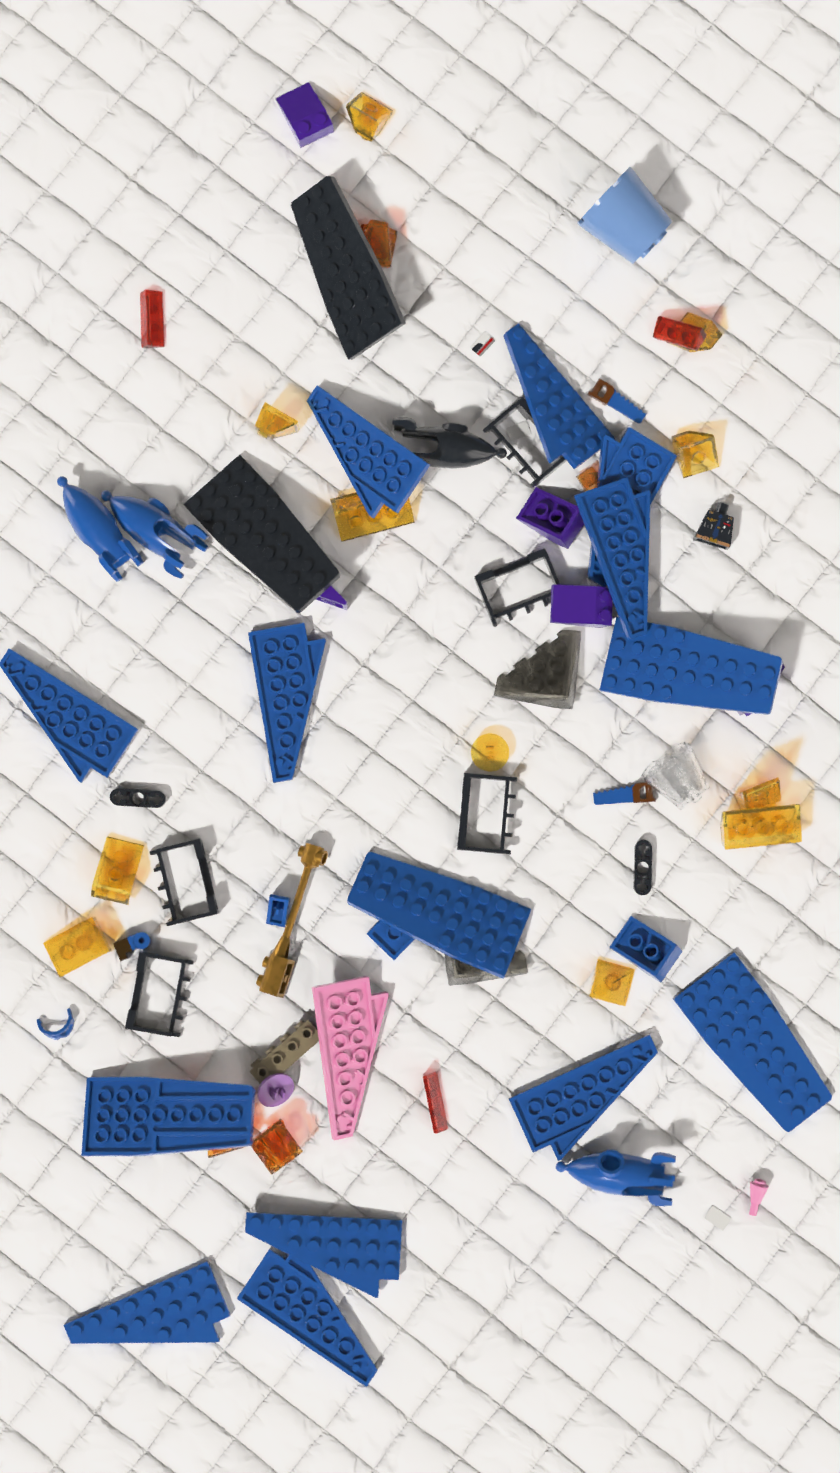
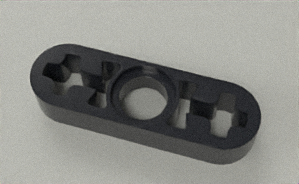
[110,788,166,808]
[633,840,652,896]

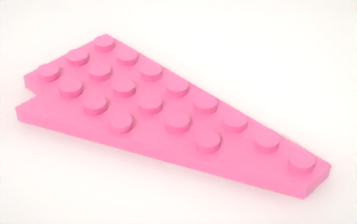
[312,976,389,1141]

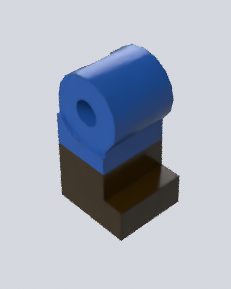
[113,932,151,961]

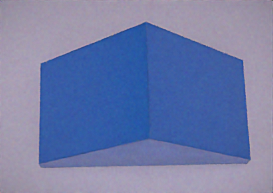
[266,894,291,927]

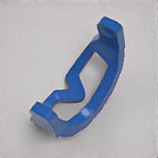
[36,1008,75,1040]

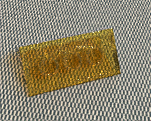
[330,492,415,542]
[720,804,802,850]

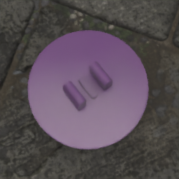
[257,1073,294,1107]

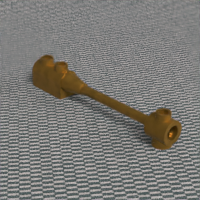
[256,843,328,998]

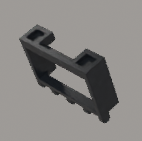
[482,397,567,487]
[474,548,560,627]
[457,773,518,855]
[149,839,219,926]
[125,951,194,1037]

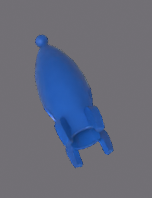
[57,476,144,582]
[101,490,209,579]
[555,1150,676,1206]

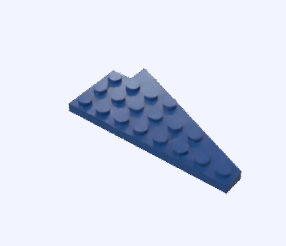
[503,323,615,470]
[587,427,677,587]
[508,1035,658,1161]
[245,1212,402,1298]
[63,1261,231,1344]

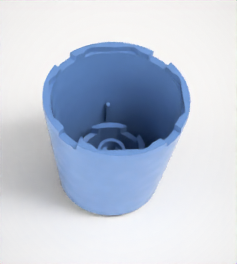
[577,167,673,264]

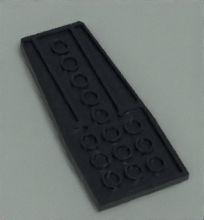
[291,176,406,360]
[183,454,341,613]

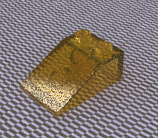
[734,777,781,818]
[91,836,144,905]
[43,917,112,978]

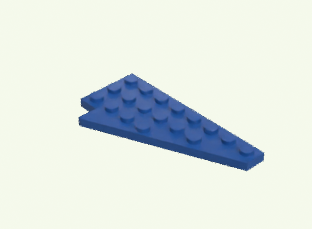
[307,385,430,518]
[574,478,650,640]
[248,623,326,783]
[0,648,139,783]
[237,1248,378,1387]

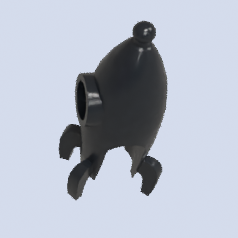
[392,417,507,469]

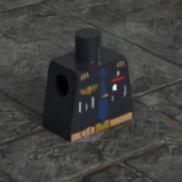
[693,502,734,550]

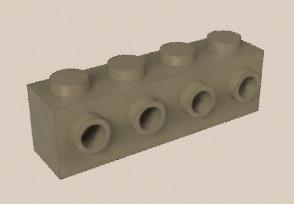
[249,1019,319,1084]

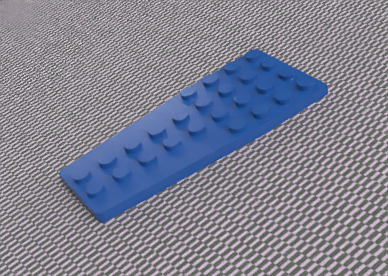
[599,616,783,715]
[347,852,532,979]
[673,952,832,1132]
[81,1077,255,1157]

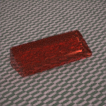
[140,289,165,348]
[653,316,707,351]
[423,1072,448,1134]

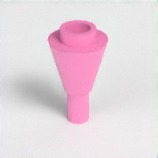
[749,1179,769,1216]

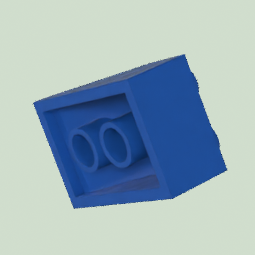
[609,916,683,983]

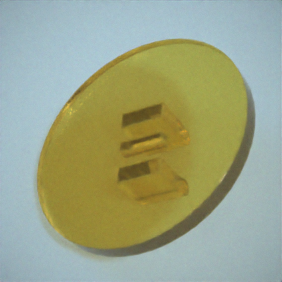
[471,733,509,772]

